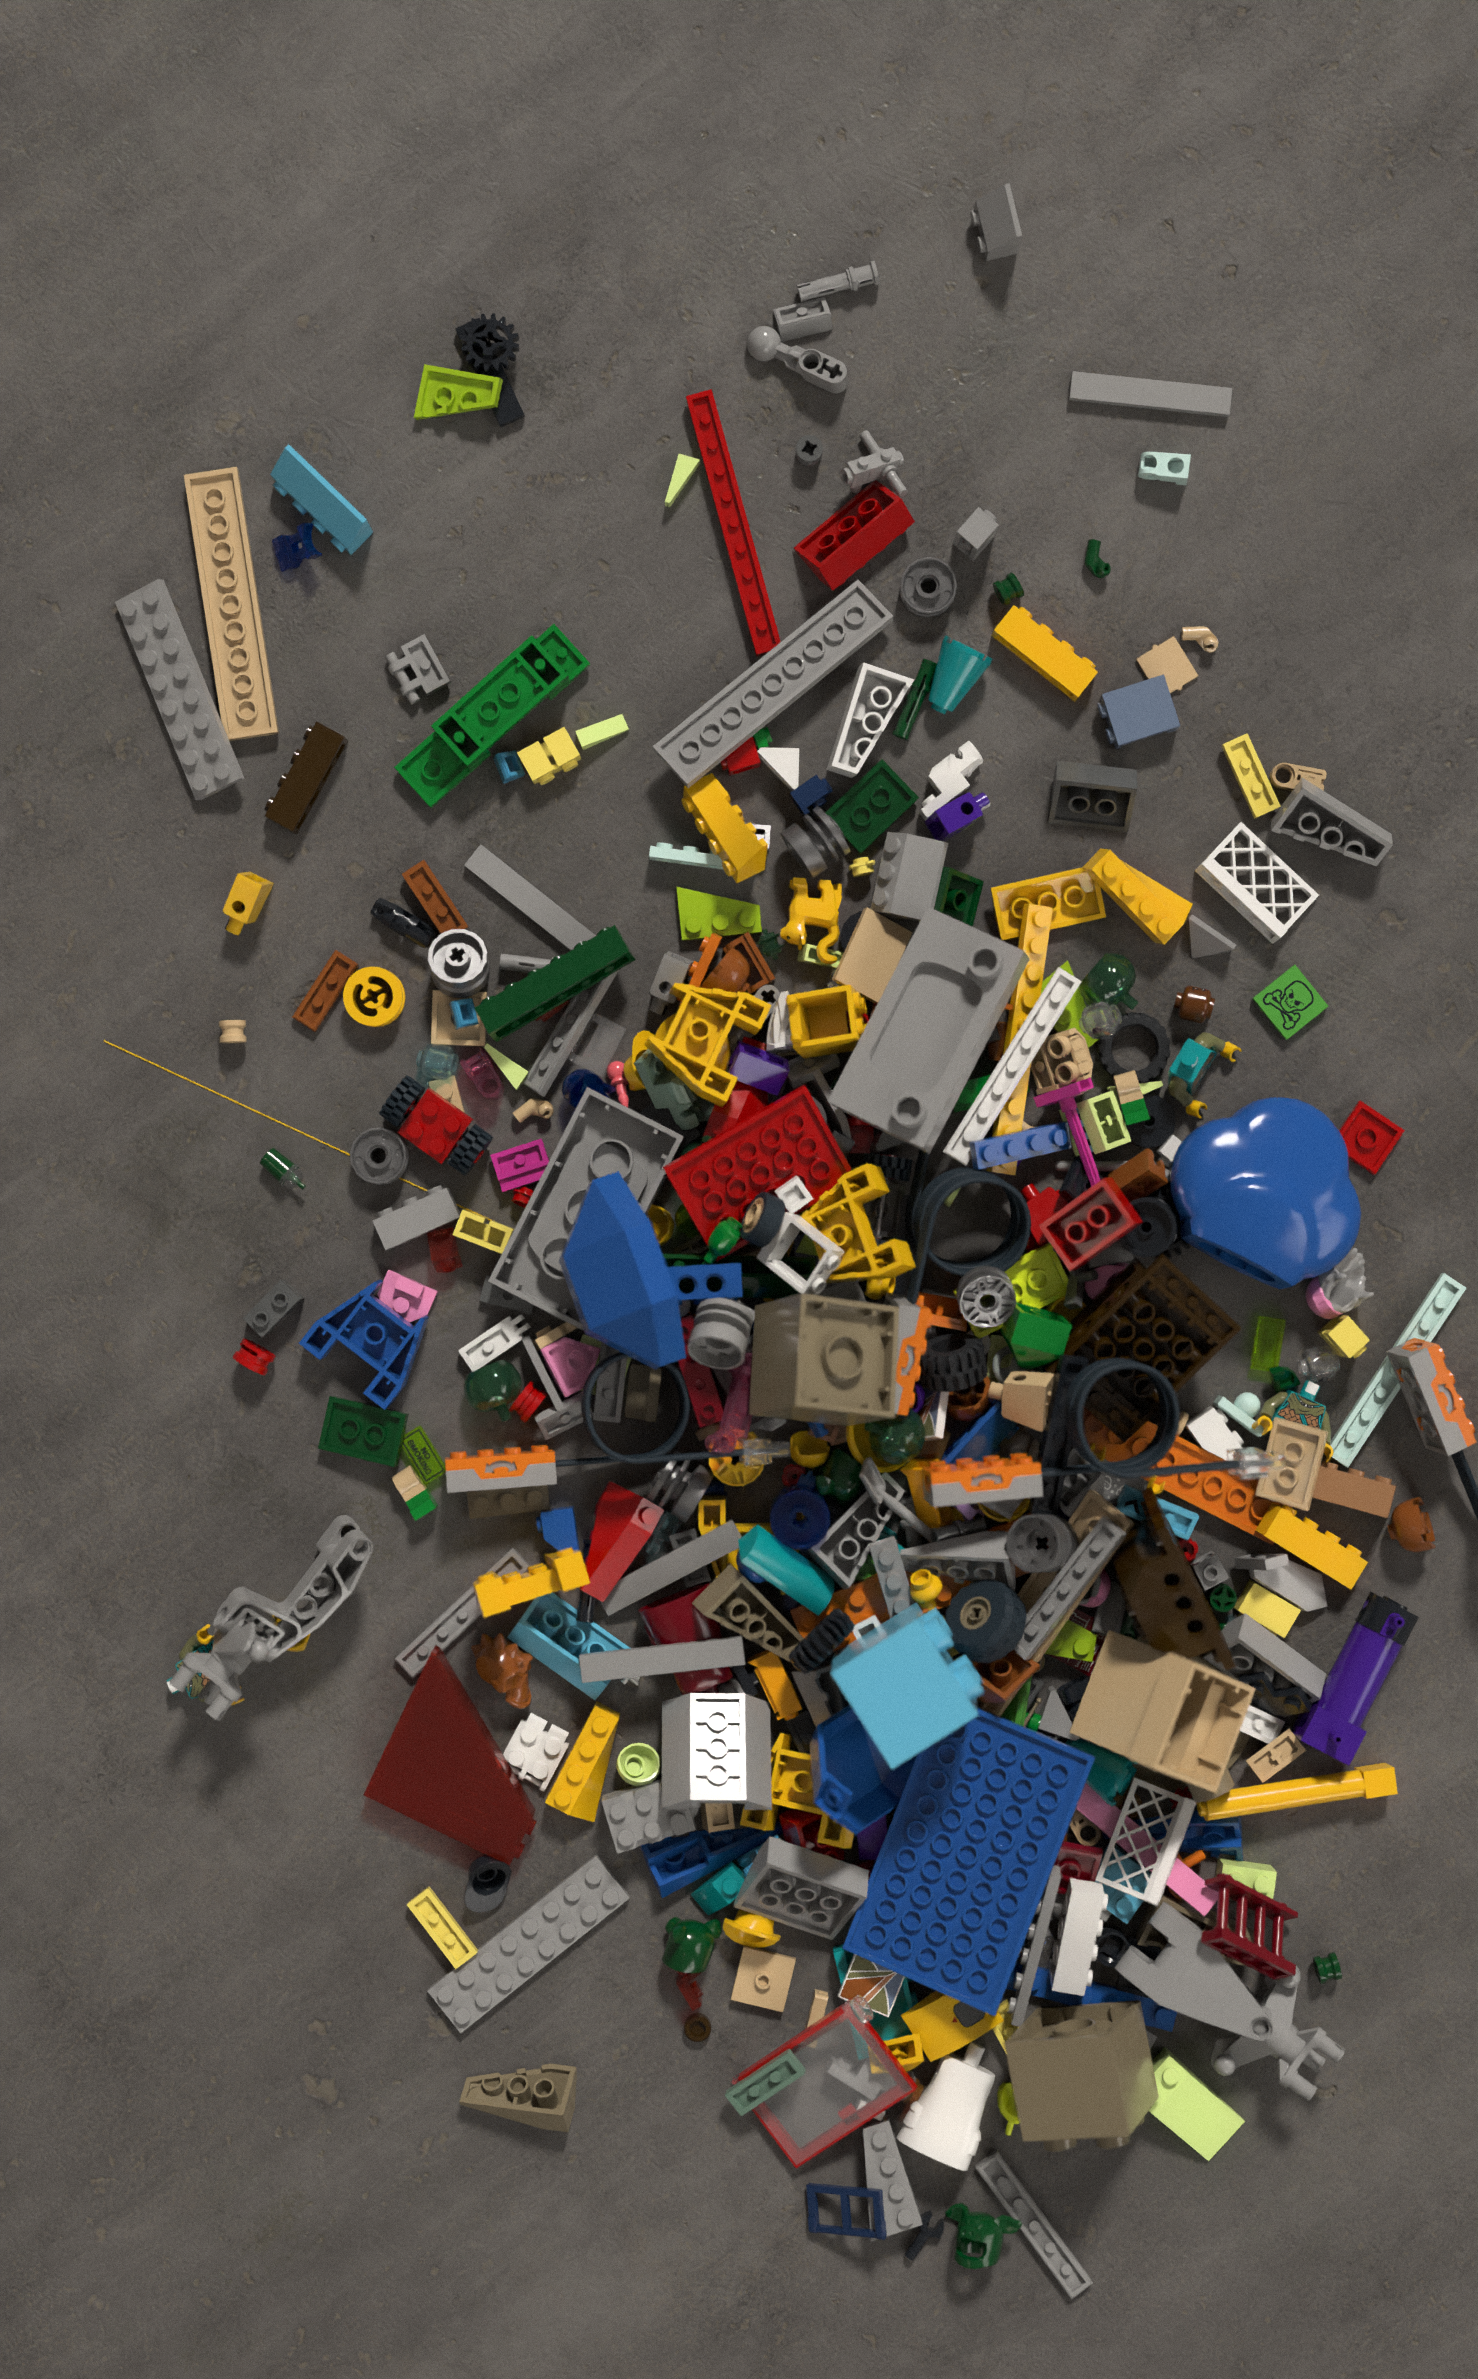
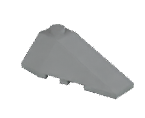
[900,1530,1016,1591]

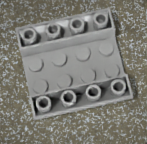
[662,1693,772,1810]

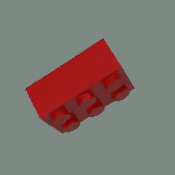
[1039,1177,1143,1271]

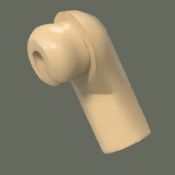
[1181,626,1218,653]
[513,1098,554,1123]

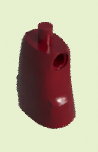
[638,1582,734,1695]

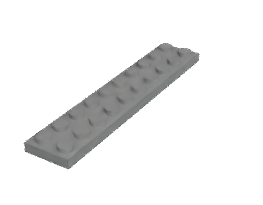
[653,580,893,788]

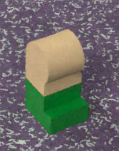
[1113,1070,1150,1126]
[392,1465,438,1521]

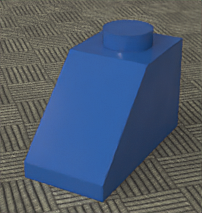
[536,1506,580,1551]

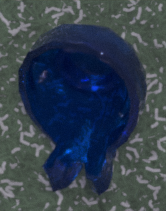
[562,1068,616,1108]

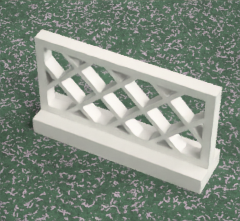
[1195,822,1319,944]
[1096,1778,1196,1907]

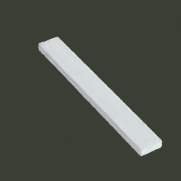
[943,967,1082,1166]

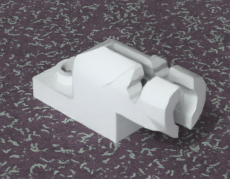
[919,741,984,821]

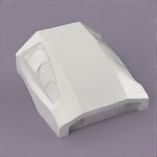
[767,991,795,1054]

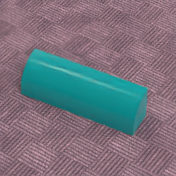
[738,1524,835,1615]

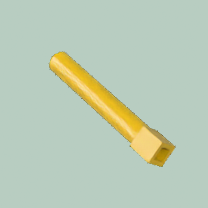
[1196,1763,1398,1821]

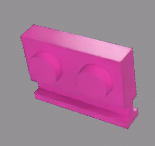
[490,1138,549,1192]

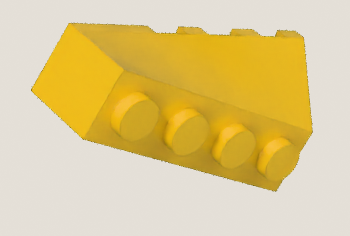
[681,773,768,883]
[1082,848,1193,945]
[545,1701,620,1822]

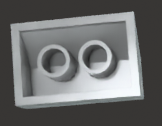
[870,832,948,921]

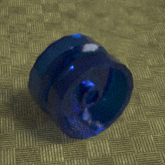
[770,1484,830,1549]

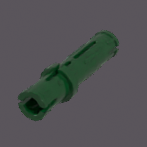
[892,659,937,740]

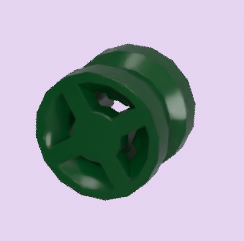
[992,572,1024,607]
[1207,1583,1237,1612]
[1313,1952,1342,1984]

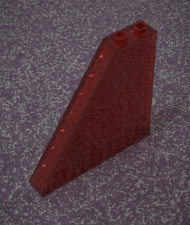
[363,1645,537,1866]

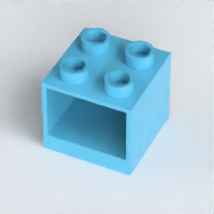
[831,1602,985,1769]

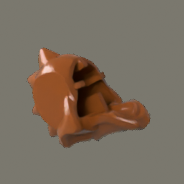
[471,1633,533,1709]

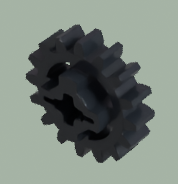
[461,313,520,375]

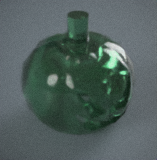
[1079,953,1139,1011]
[463,1360,522,1423]
[864,1408,926,1465]

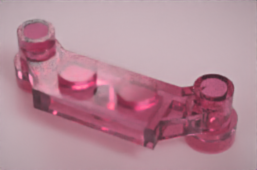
[705,1353,753,1453]

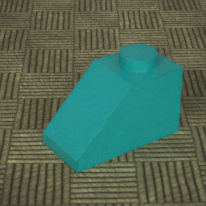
[691,1861,745,1916]

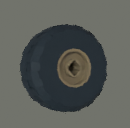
[945,1579,1027,1663]

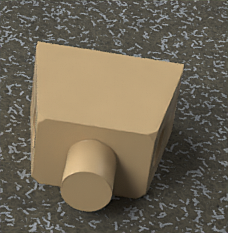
[988,1371,1054,1432]

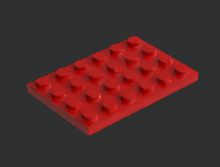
[662,1085,852,1262]

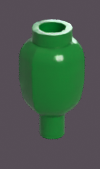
[704,1217,742,1264]

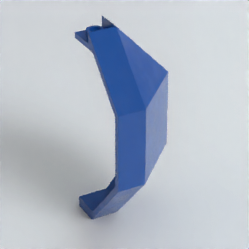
[559,1171,686,1370]
[810,1704,918,1835]

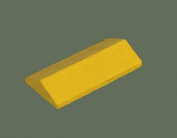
[990,867,1106,940]

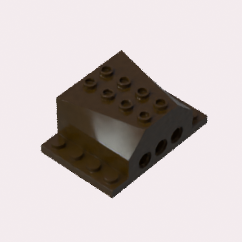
[1046,1254,1242,1443]
[1111,1487,1236,1671]

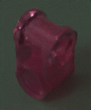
[459,1047,504,1100]

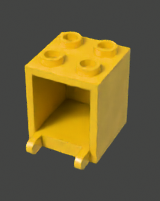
[785,984,867,1059]

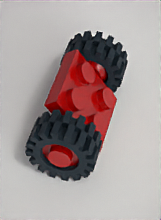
[379,1075,493,1176]

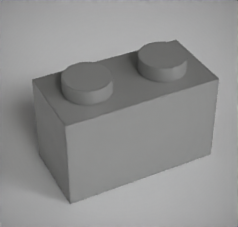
[953,507,999,561]

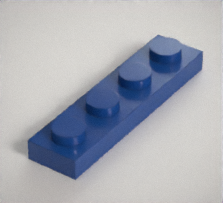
[969,1121,1072,1170]

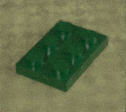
[826,759,919,854]
[318,1396,409,1467]

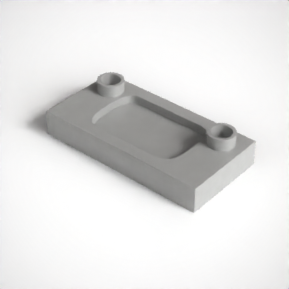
[827,907,1030,1154]
[488,1087,686,1331]

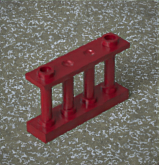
[678,1313,726,1427]
[1201,1874,1298,1980]

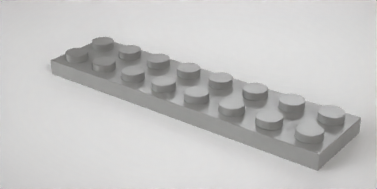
[115,579,245,800]
[427,1854,630,2033]

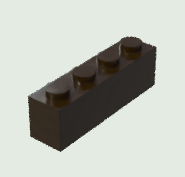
[264,721,348,835]

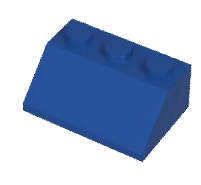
[940,1399,1019,1464]

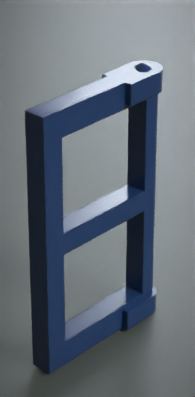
[806,2183,887,2240]

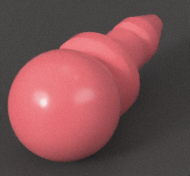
[606,1061,629,1108]

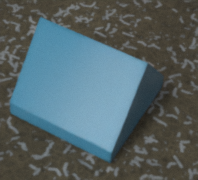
[493,750,525,784]
[449,998,479,1030]

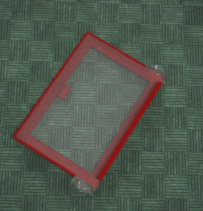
[731,1995,917,2168]

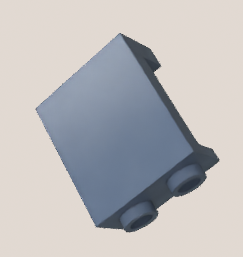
[1097,674,1180,749]

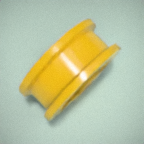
[343,967,406,1027]

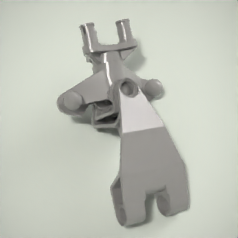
[169,1515,373,1721]
[1115,1902,1345,2102]

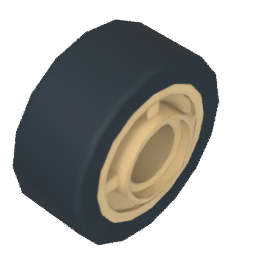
[740,1192,785,1247]

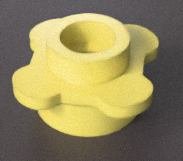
[849,857,875,877]

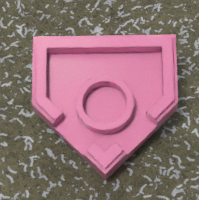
[377,1269,438,1323]
[540,1337,601,1398]

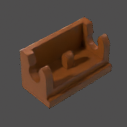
[723,932,775,994]
[1108,1148,1168,1202]

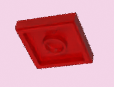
[1339,1100,1405,1175]

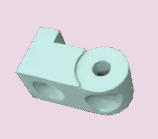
[1138,452,1191,485]

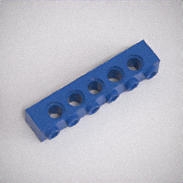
[667,1263,743,1305]

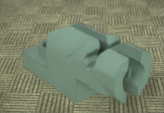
[634,1049,705,1130]

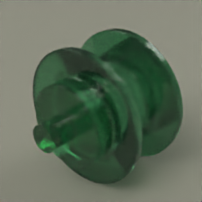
[755,929,785,961]

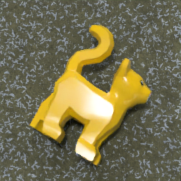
[779,877,842,964]

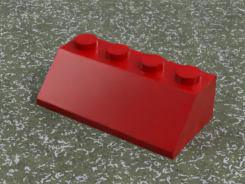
[794,480,915,591]

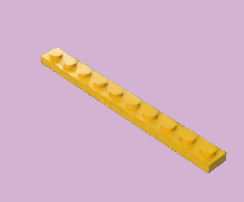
[987,903,1053,1175]

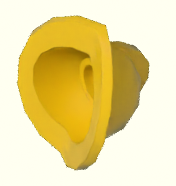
[723,1909,781,1948]

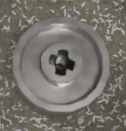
[428,929,490,998]

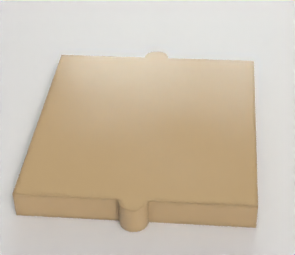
[1136,636,1198,693]

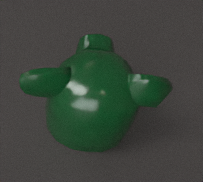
[812,1444,865,1511]
[661,1917,722,1973]
[945,2203,1022,2269]

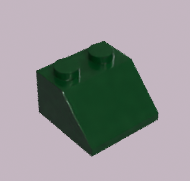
[934,867,984,927]

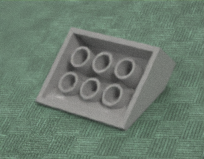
[734,1836,869,1940]

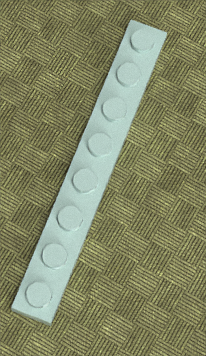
[1330,1273,1466,1468]

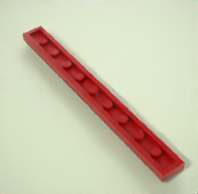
[686,389,781,657]

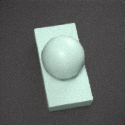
[1213,1392,1264,1437]

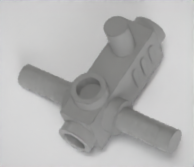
[840,430,908,498]

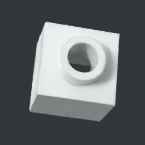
[1156,1135,1182,1169]

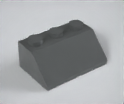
[1048,761,1137,832]

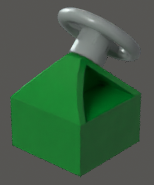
[992,1302,1072,1384]

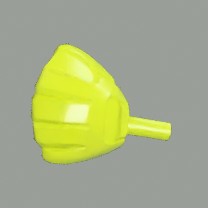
[997,2082,1020,2136]

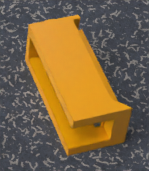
[900,1459,954,1528]
[747,1650,802,1721]

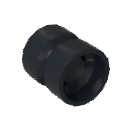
[1056,1675,1089,1724]
[1095,1923,1130,1968]

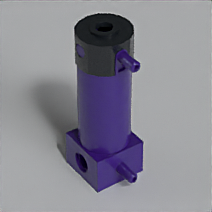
[1291,1591,1419,1766]

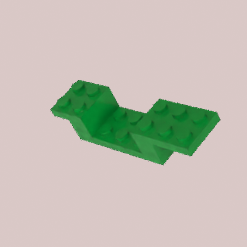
[394,624,590,808]

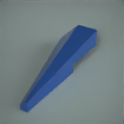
[1103,1811,1243,1861]
[640,1821,783,1898]

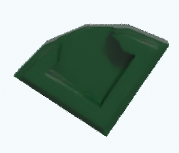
[1269,1366,1301,1393]

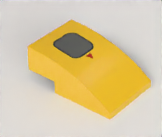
[901,1990,1004,2062]

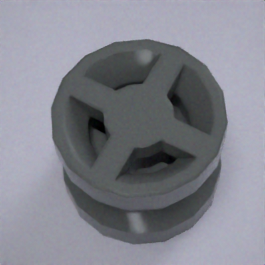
[796,435,823,467]

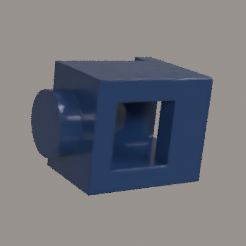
[789,774,833,816]

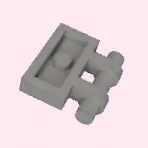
[385,634,451,704]

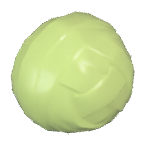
[616,1743,661,1787]

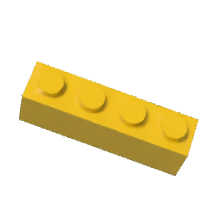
[991,605,1098,702]
[1256,1503,1368,1589]

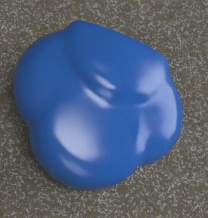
[1170,1097,1361,1289]

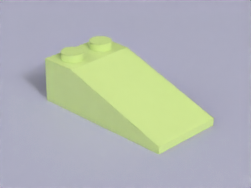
[1149,2047,1245,2161]

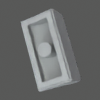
[773,297,833,342]

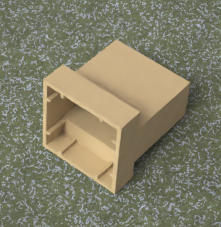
[1069,1630,1255,1793]

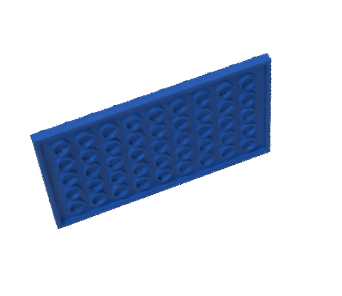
[842,1707,1096,2016]

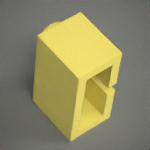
[517,727,581,785]
[453,1210,514,1254]
[1318,1315,1370,1358]
[1234,1580,1301,1638]

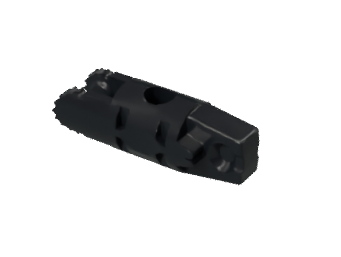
[370,898,438,948]

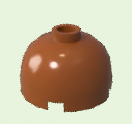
[699,947,750,993]
[946,1377,993,1421]
[1388,1497,1436,1552]

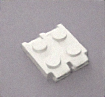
[496,1713,569,1792]

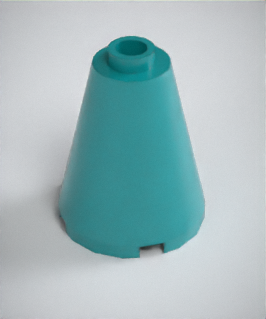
[928,635,993,714]
[1065,1738,1139,1807]

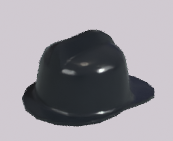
[464,1851,512,1913]

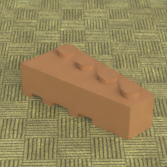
[1312,1461,1397,1518]

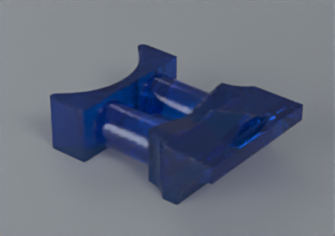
[272,523,322,572]

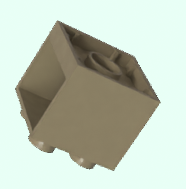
[749,1294,899,1426]
[1004,2000,1159,2151]

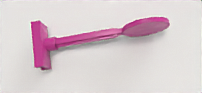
[1033,1077,1100,1187]

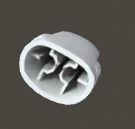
[897,2042,995,2171]

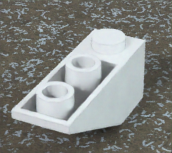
[1185,1406,1260,1476]

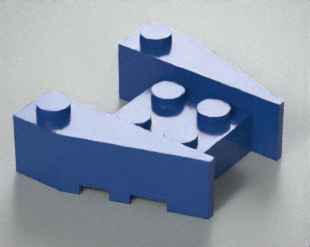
[299,1280,429,1410]

